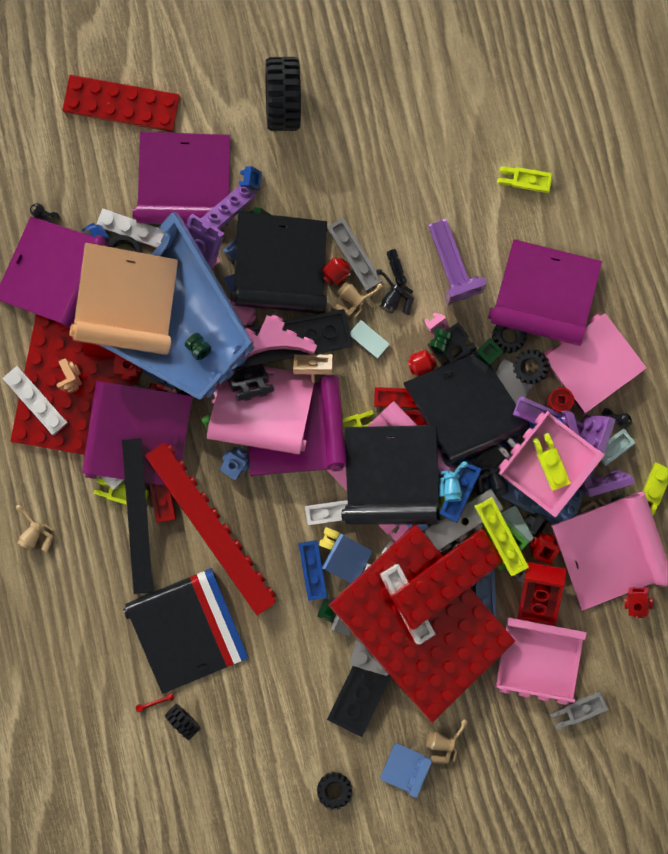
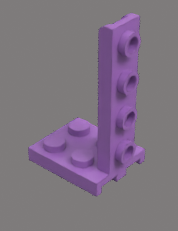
[186,185,256,270]
[428,218,487,306]
[513,397,616,454]
[560,410,635,497]

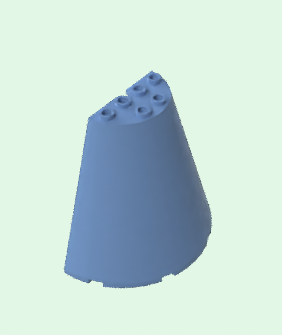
[99,212,255,399]

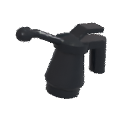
[376,269,414,315]
[476,460,509,497]

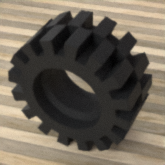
[492,325,528,354]
[513,349,550,385]
[164,704,201,740]
[317,772,352,810]

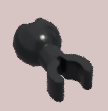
[30,203,60,224]
[602,408,632,428]

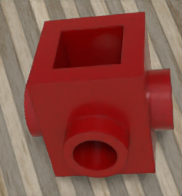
[113,354,143,381]
[530,532,560,565]
[625,587,653,618]

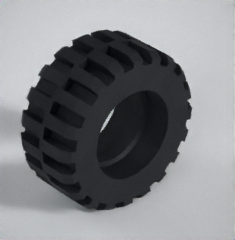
[265,57,301,131]

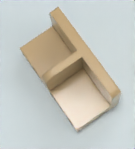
[293,355,333,383]

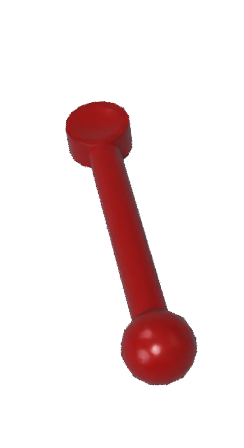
[135,693,175,712]

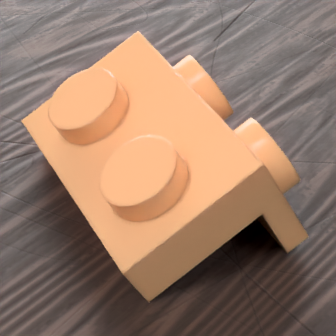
[57,358,82,393]

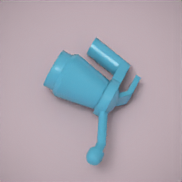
[439,462,468,502]

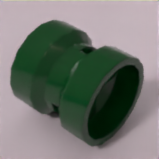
[428,328,453,353]
[184,333,212,360]

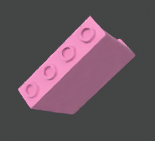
[544,313,647,415]
[498,411,605,518]
[495,617,586,705]

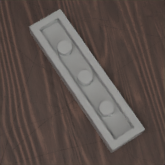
[327,218,382,292]

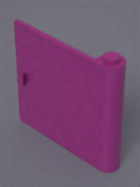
[133,132,230,226]
[0,216,109,328]
[488,239,602,346]
[248,375,347,476]
[82,381,192,486]

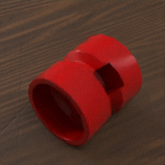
[546,387,574,414]

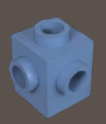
[219,446,250,481]

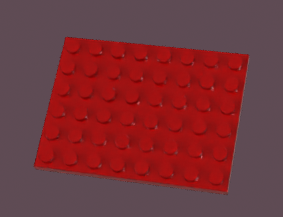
[10,314,141,455]
[329,525,515,723]

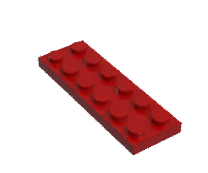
[62,75,180,132]
[390,529,503,630]

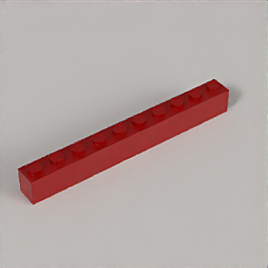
[145,442,276,616]

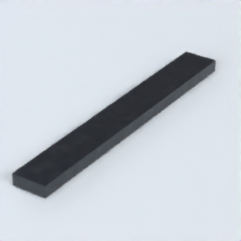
[122,438,153,594]

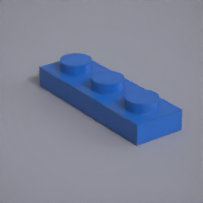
[439,461,482,523]
[298,540,327,601]

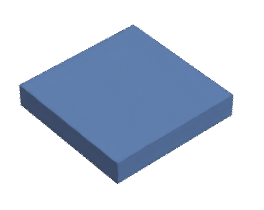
[322,534,373,583]

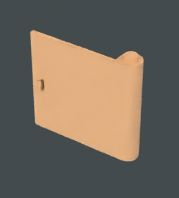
[70,243,178,355]

